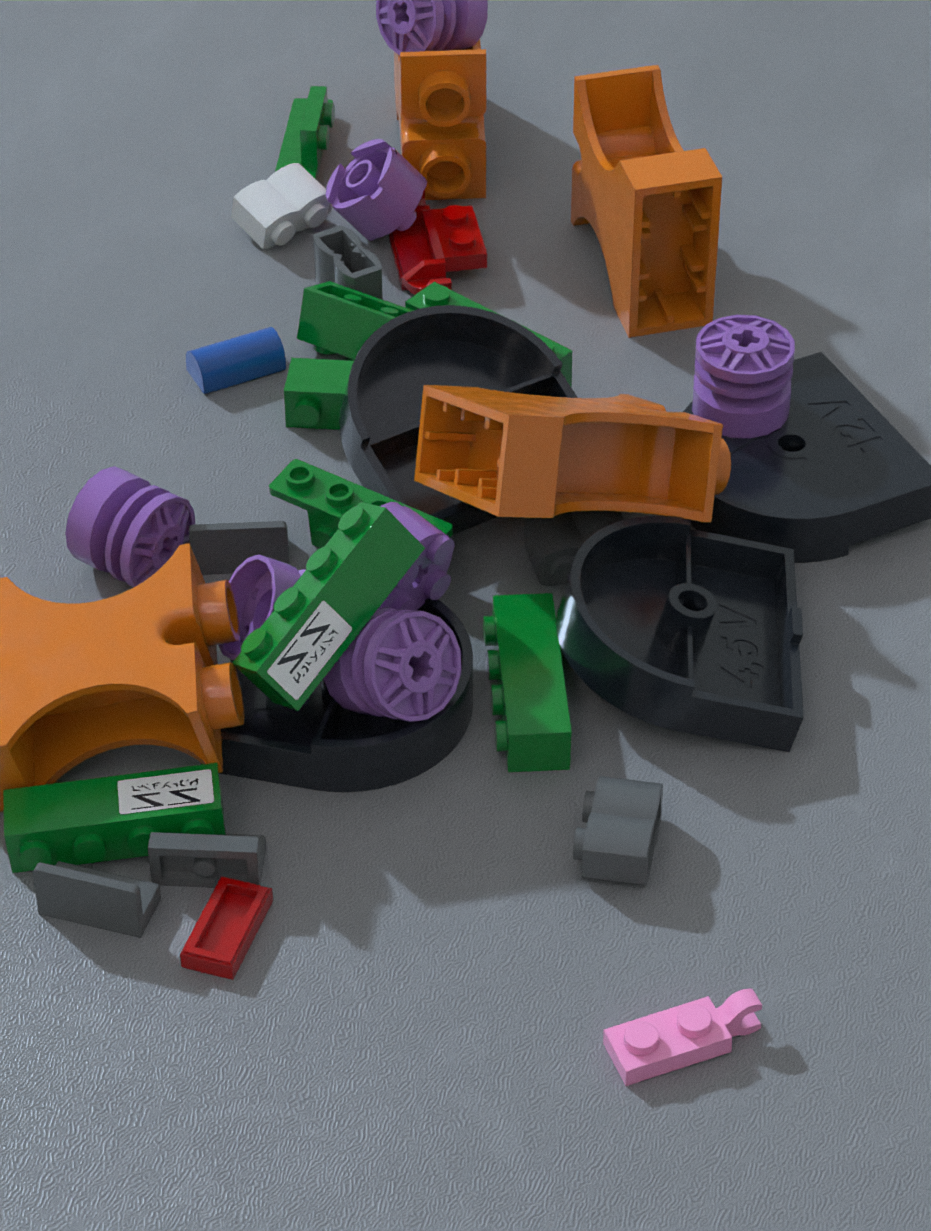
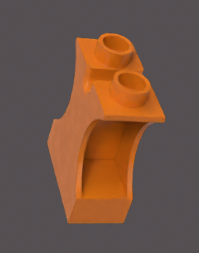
[394,39,486,200]
[571,65,722,338]
[414,385,731,522]
[0,543,244,812]

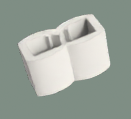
[231,163,330,249]

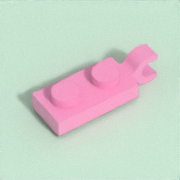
[603,988,762,1086]

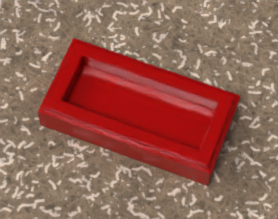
[180,876,273,980]

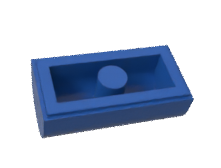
[186,327,286,394]

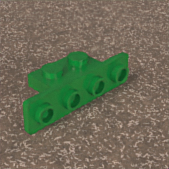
[275,86,335,180]
[269,459,453,549]

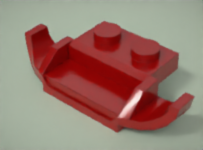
[389,189,487,295]

